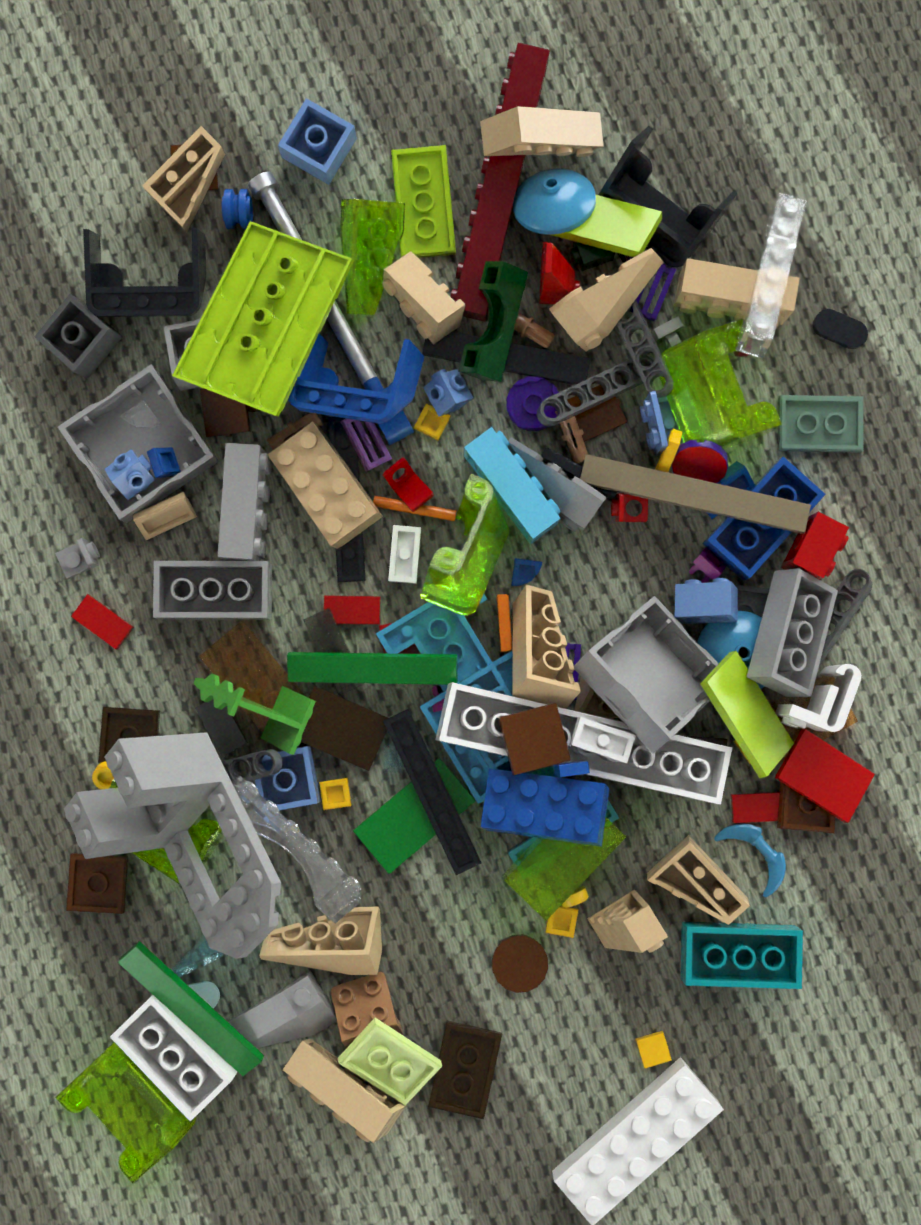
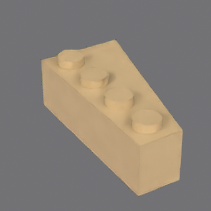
[512,585,581,709]
[587,890,668,953]
[283,1039,407,1143]

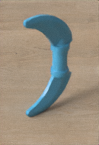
[714,823,786,897]

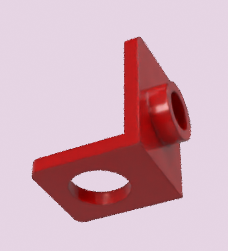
[382,457,434,512]
[611,493,648,522]

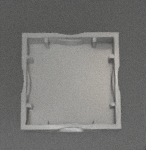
[58,364,219,523]
[574,596,719,754]

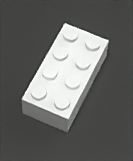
[110,995,237,1121]

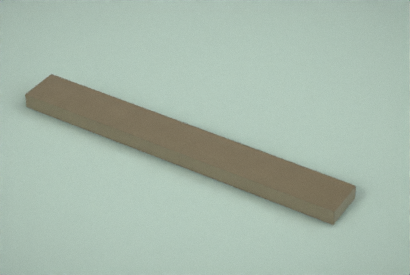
[580,454,811,534]

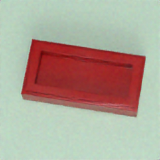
[71,594,134,650]
[324,595,381,625]
[731,792,780,823]

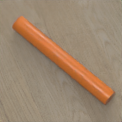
[373,496,457,521]

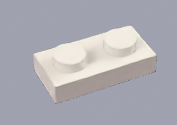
[388,525,421,584]
[569,717,636,763]

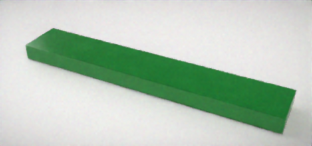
[287,652,458,685]
[118,941,264,1076]

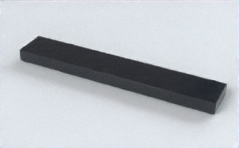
[422,331,591,385]
[328,416,366,583]
[383,708,482,875]

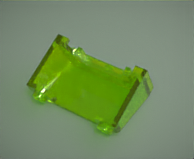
[420,474,510,615]
[55,1042,196,1184]

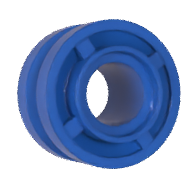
[221,189,253,229]

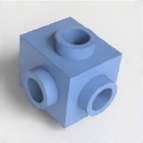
[423,369,473,416]
[105,449,155,500]

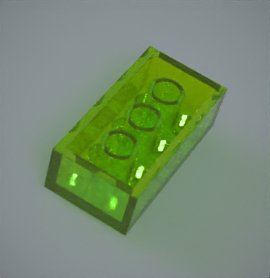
[502,817,626,921]

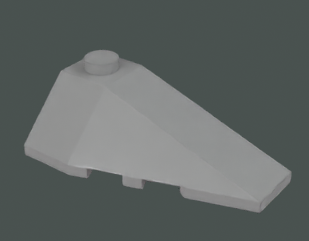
[508,437,606,532]

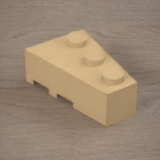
[383,251,465,345]

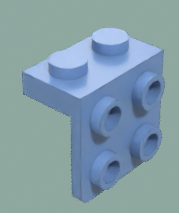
[640,391,688,456]

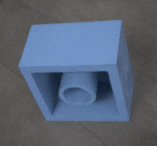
[278,98,357,185]
[255,746,321,814]

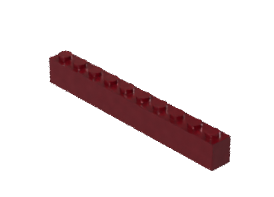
[450,42,550,322]

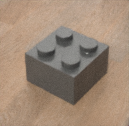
[34,294,123,379]

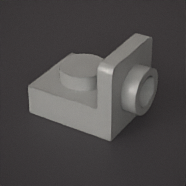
[55,538,100,579]

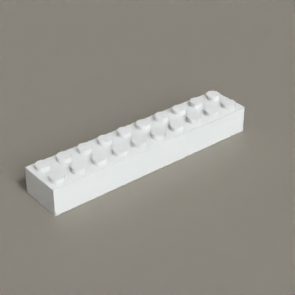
[435,682,732,805]

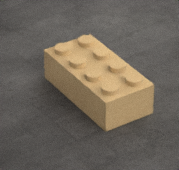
[674,258,800,328]
[268,422,383,549]

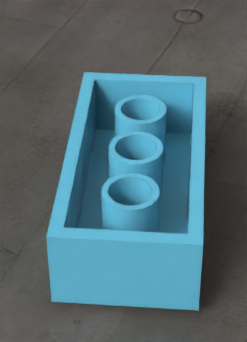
[464,427,561,545]

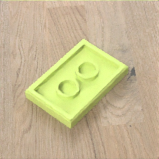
[338,1018,442,1106]

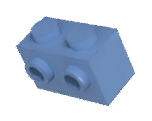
[674,578,738,624]

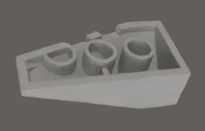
[227,970,337,1048]

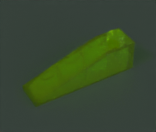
[340,199,405,315]

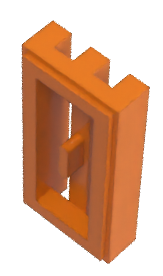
[497,594,512,652]

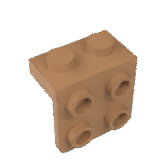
[331,972,403,1048]

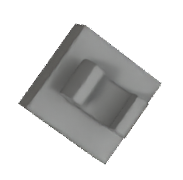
[651,316,683,351]

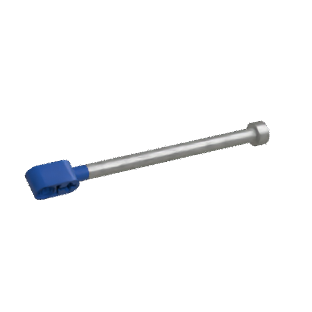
[248,172,414,446]

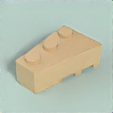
[142,126,225,232]
[647,835,750,925]

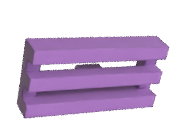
[341,418,392,472]

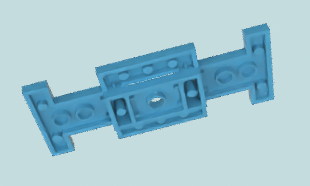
[376,575,619,877]

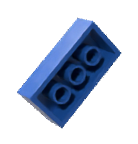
[702,457,826,581]
[480,769,609,847]

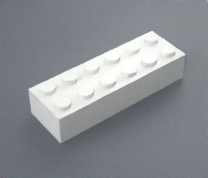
[552,1057,724,1225]

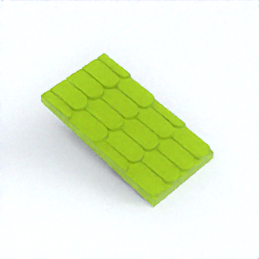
[172,221,354,417]

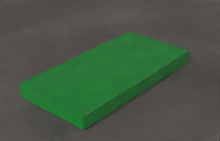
[353,757,476,874]

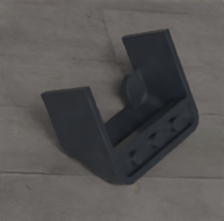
[598,126,738,268]
[83,228,206,317]

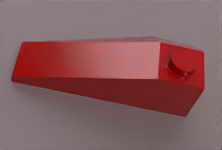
[539,242,580,305]

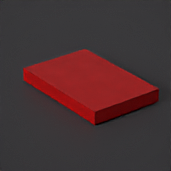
[775,729,875,823]

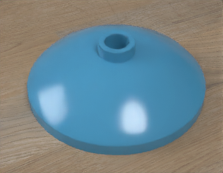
[513,168,596,235]
[697,611,765,689]

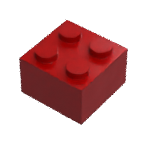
[781,511,849,580]

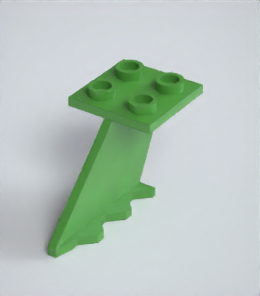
[194,673,316,755]

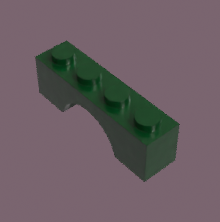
[458,261,528,382]

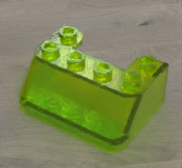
[659,319,782,449]

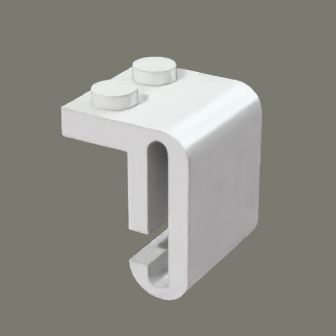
[776,664,861,732]

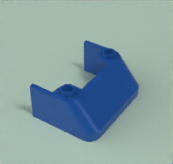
[288,334,425,424]

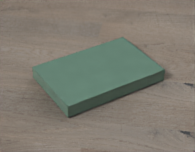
[778,395,863,453]

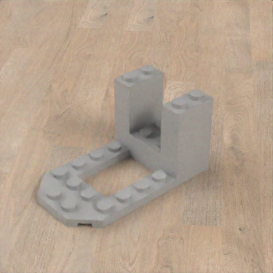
[64,733,281,959]

